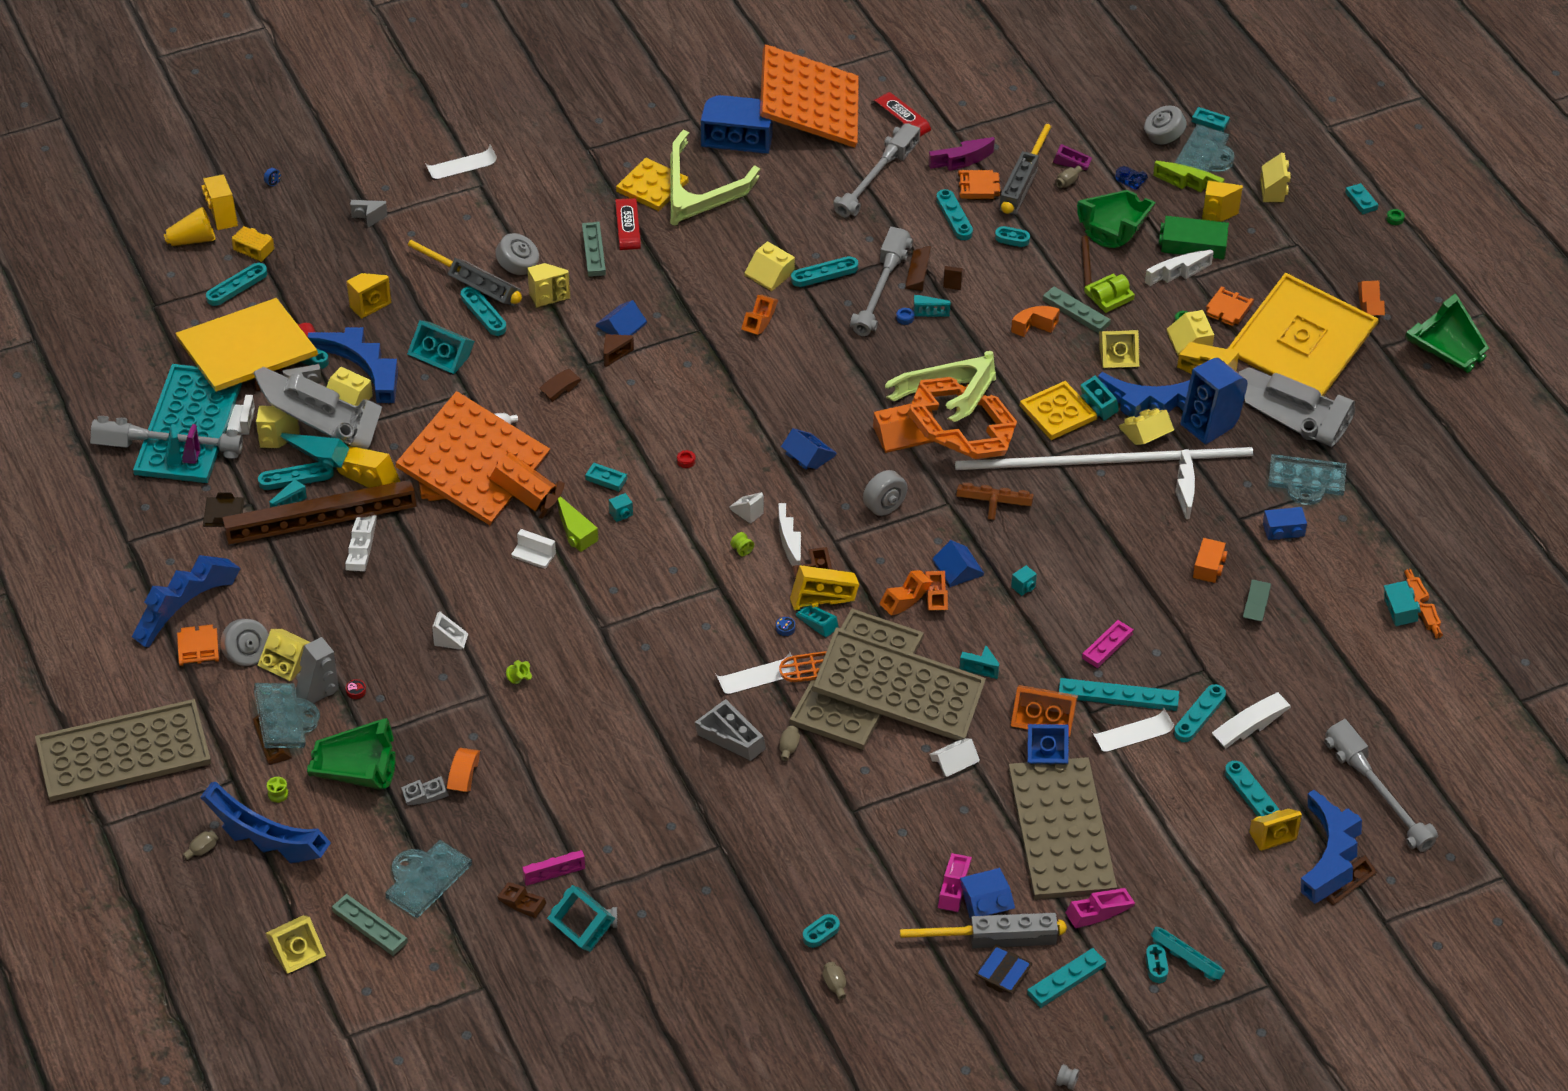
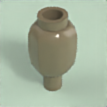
[1055,166,1082,188]
[779,726,800,761]
[183,830,219,860]
[822,962,846,1000]

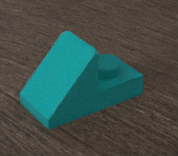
[959,646,1000,679]

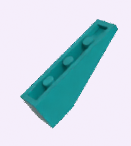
[281,433,349,468]

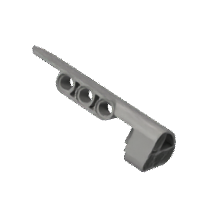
[253,367,382,450]
[1238,367,1355,447]

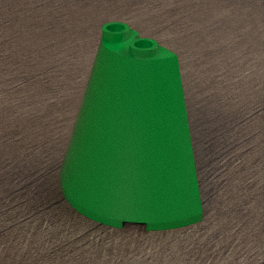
[1077,190,1156,248]
[1404,294,1489,374]
[307,718,395,789]

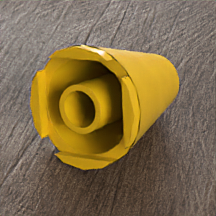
[164,207,216,246]

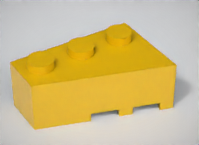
[201,174,238,230]
[1177,342,1239,374]
[337,446,401,488]
[790,565,859,610]

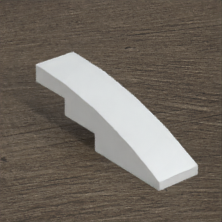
[1145,250,1214,286]
[1176,449,1195,520]
[778,503,801,567]
[345,515,377,571]
[1212,692,1291,749]

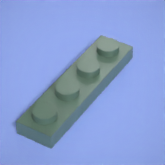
[582,222,606,277]
[1042,286,1111,334]
[332,894,408,956]

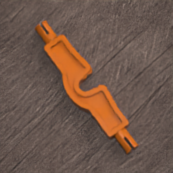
[1404,569,1443,639]

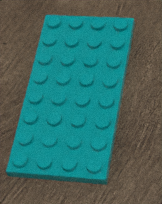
[133,364,242,483]

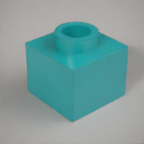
[609,493,633,522]
[1011,565,1037,596]

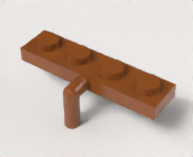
[956,483,1034,520]

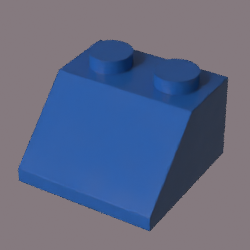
[781,428,837,469]
[1028,724,1069,764]
[960,868,1015,919]

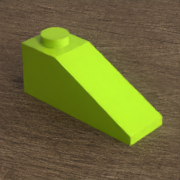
[558,497,598,552]

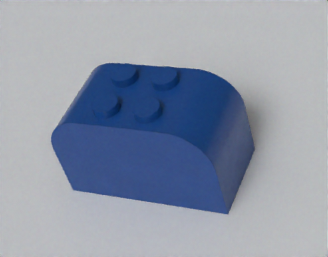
[701,95,773,154]
[1180,358,1248,445]

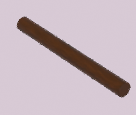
[1081,236,1092,286]

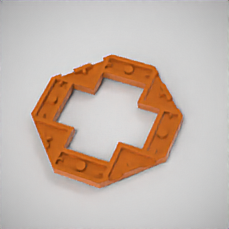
[907,377,1017,459]

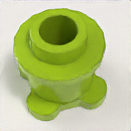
[506,660,532,684]

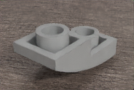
[401,776,449,805]

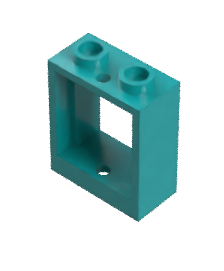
[547,885,616,952]

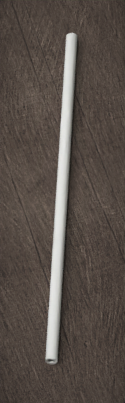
[955,447,1253,470]

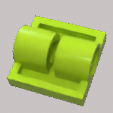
[1084,274,1135,313]

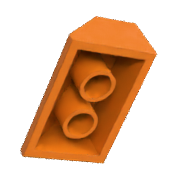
[873,404,934,453]
[489,453,555,511]
[1011,685,1078,737]

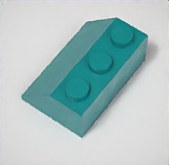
[407,320,475,374]

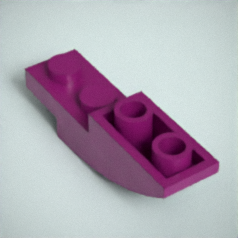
[928,137,995,171]

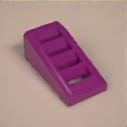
[1053,144,1092,171]
[182,424,201,464]

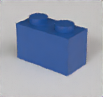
[1263,507,1307,540]

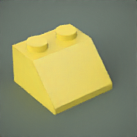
[744,241,795,291]
[1167,310,1214,356]
[1099,330,1139,368]
[327,367,373,406]
[256,406,300,448]
[265,915,326,974]

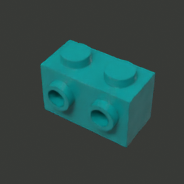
[1080,375,1119,421]
[1384,581,1421,626]

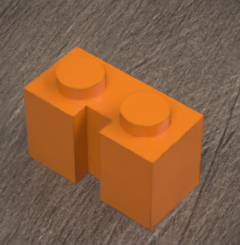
[1193,538,1228,583]

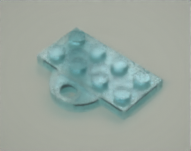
[1175,124,1235,172]
[1268,454,1347,505]
[254,683,320,748]
[385,840,472,918]

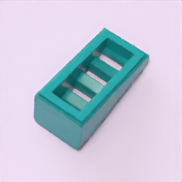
[913,295,950,317]
[165,424,182,465]
[269,480,307,508]
[796,606,839,637]

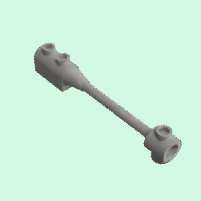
[833,123,920,218]
[850,227,913,336]
[90,416,243,458]
[1324,719,1438,852]

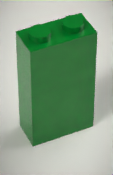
[1159,216,1229,260]

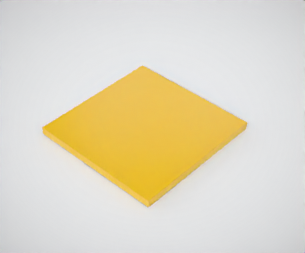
[1227,273,1378,396]
[176,298,318,392]

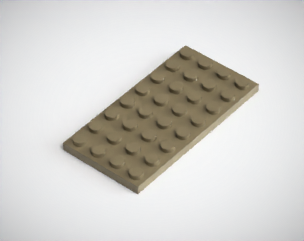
[789,609,924,750]
[812,627,986,741]
[35,699,211,802]
[1008,757,1117,900]

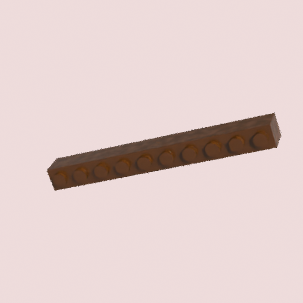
[222,480,417,545]

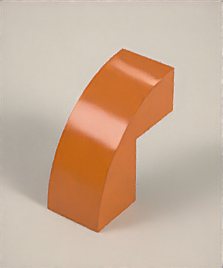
[1358,281,1385,315]
[741,295,778,335]
[1011,306,1060,337]
[879,570,933,616]
[925,571,948,610]
[447,748,480,792]

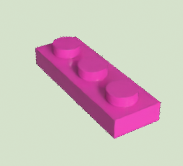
[1082,620,1134,668]
[522,850,585,886]

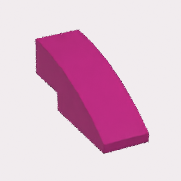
[938,853,972,912]
[1066,888,1135,928]

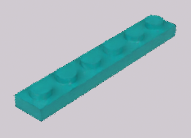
[1059,678,1179,711]

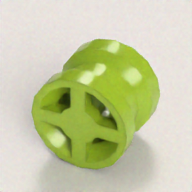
[730,532,755,556]
[266,777,288,803]

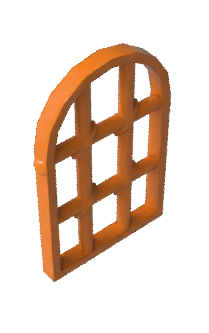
[779,651,827,682]

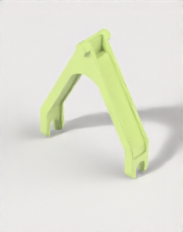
[670,130,761,225]
[885,351,996,422]

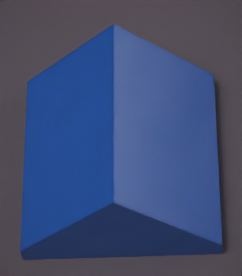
[596,300,647,336]
[932,540,984,587]

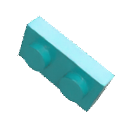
[1191,107,1230,132]
[1345,183,1378,214]
[585,463,627,492]

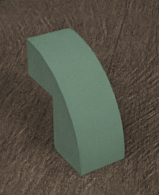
[1243,579,1271,621]

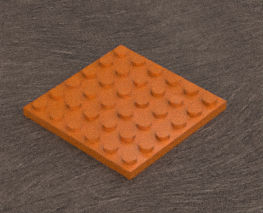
[760,44,859,148]
[395,391,550,525]

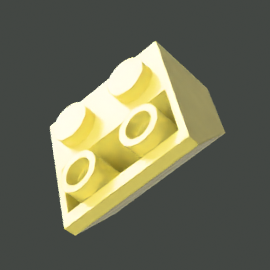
[1260,153,1290,202]
[528,263,570,308]
[1119,408,1174,445]
[257,629,310,681]

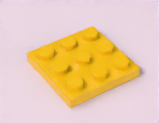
[616,158,689,211]
[1020,381,1097,440]

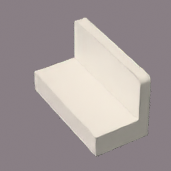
[227,395,255,435]
[512,529,556,569]
[929,738,980,777]

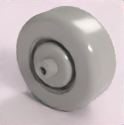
[1144,105,1187,145]
[495,233,539,275]
[863,470,908,516]
[221,619,269,666]

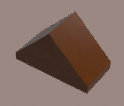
[943,266,965,290]
[603,334,634,367]

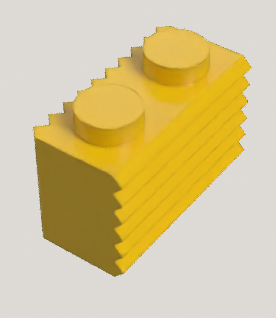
[232,226,274,262]

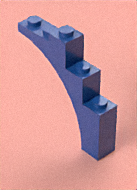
[308,327,398,403]
[1098,372,1190,417]
[132,555,241,647]
[200,781,331,864]
[1301,790,1362,904]

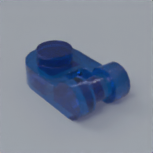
[1115,166,1148,189]

